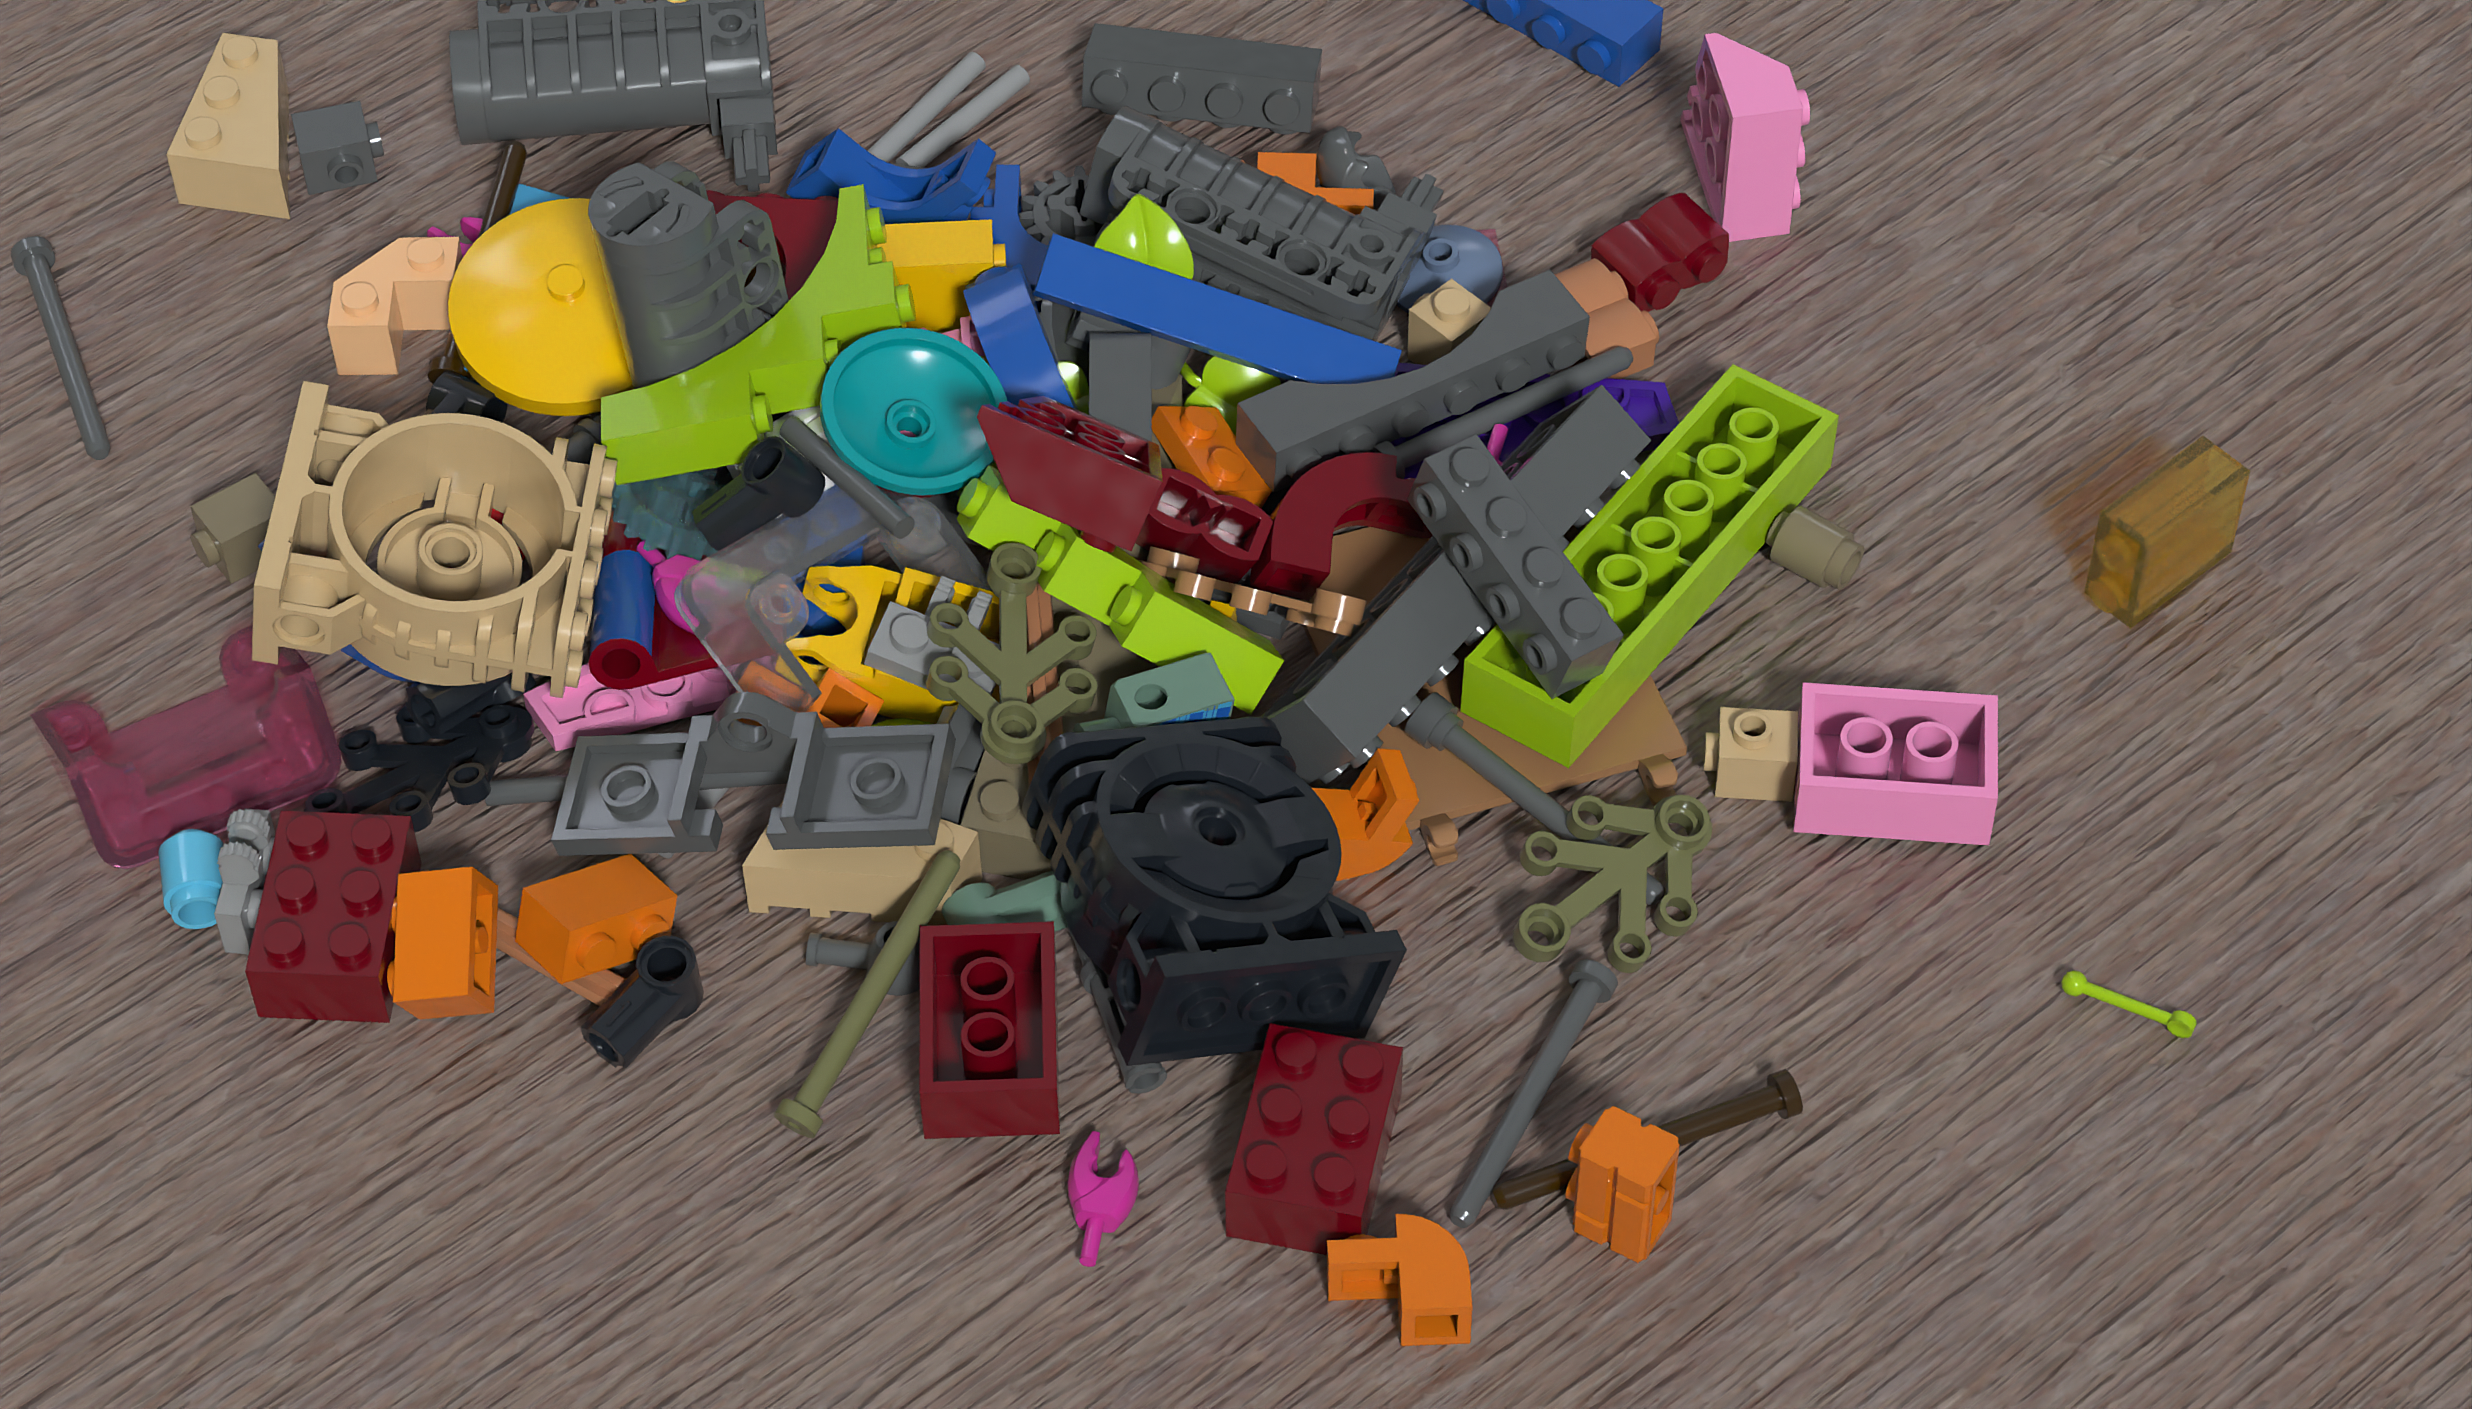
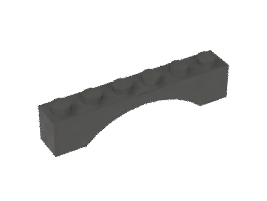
[1235,269,1590,493]

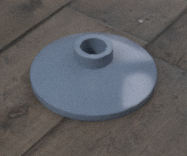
[1397,225,1503,313]

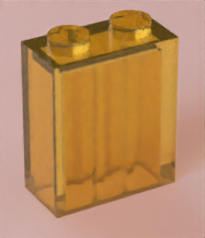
[2084,436,2250,629]

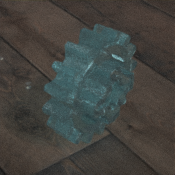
[612,471,737,563]

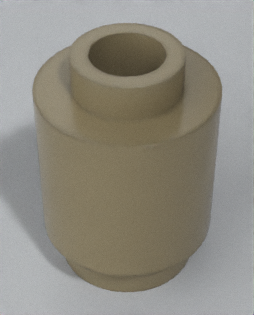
[1766,506,1864,590]

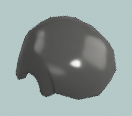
[1317,125,1396,209]

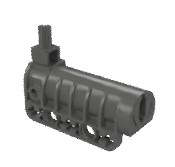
[449,0,778,192]
[1079,105,1444,341]
[588,161,791,518]

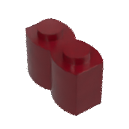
[1591,193,1729,312]
[1135,468,1273,584]

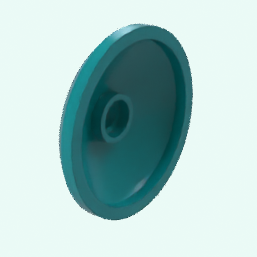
[820,328,1007,496]

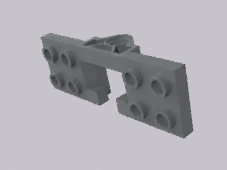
[551,691,956,856]

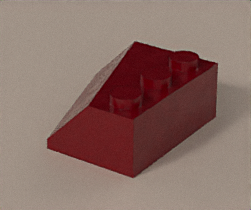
[977,396,1162,553]

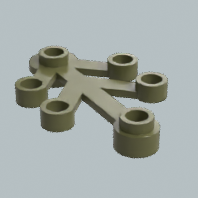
[926,543,1098,764]
[1513,795,1712,973]

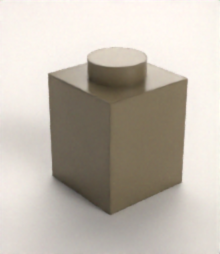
[190,472,275,584]

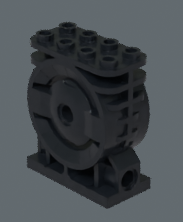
[1022,716,1407,1066]

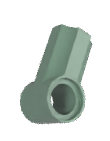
[942,871,1068,932]

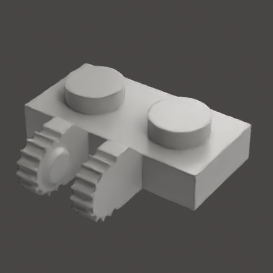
[864,576,999,702]
[214,808,276,954]

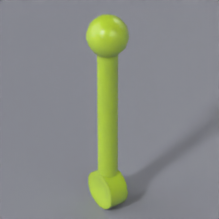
[2061,970,2197,1038]

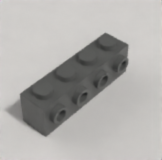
[1082,23,1322,135]
[1407,434,1624,699]

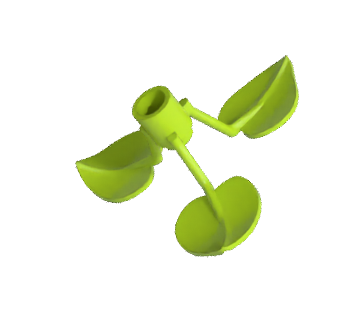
[1058,194,1281,436]

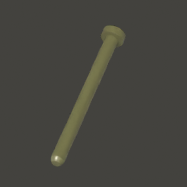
[773,850,960,1138]

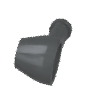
[806,921,920,996]

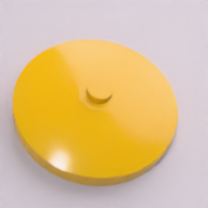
[448,198,634,416]

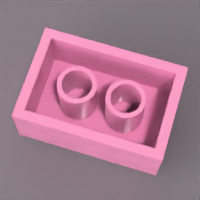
[1793,682,1998,846]

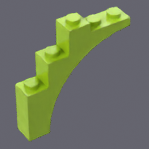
[601,184,916,485]
[956,462,1284,715]

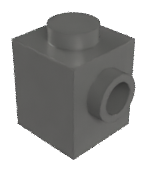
[291,101,384,195]

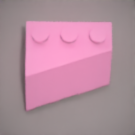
[1680,33,1810,242]

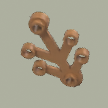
[1140,546,1367,637]

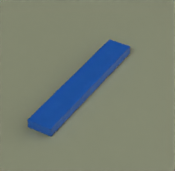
[1033,233,1402,384]

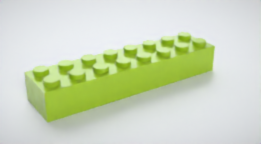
[1460,364,1839,769]

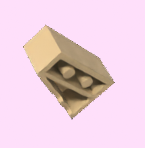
[167,33,290,219]
[742,799,982,926]

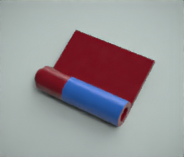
[589,507,787,690]

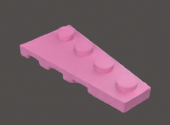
[523,639,810,752]

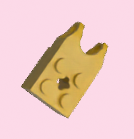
[780,565,999,724]

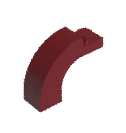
[1250,452,1433,601]

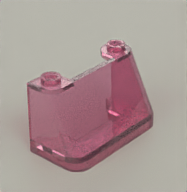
[30,625,342,869]

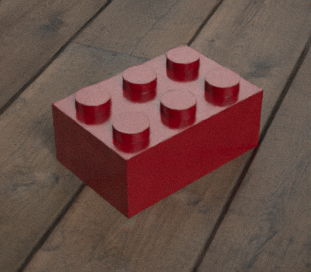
[245,811,422,1023]
[919,921,1060,1139]
[1225,1024,1403,1255]

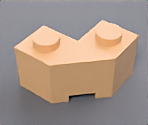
[327,237,463,375]

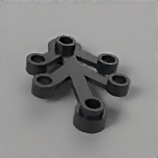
[303,705,534,832]

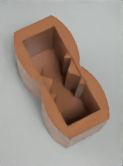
[1554,258,1659,379]

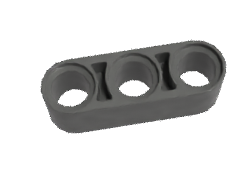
[1089,332,1152,442]

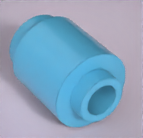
[158,829,224,929]

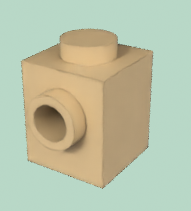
[1408,278,1491,365]
[1703,707,1798,802]

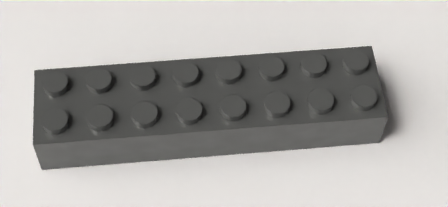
[1261,385,1651,784]

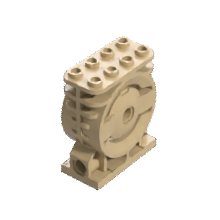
[252,381,618,698]

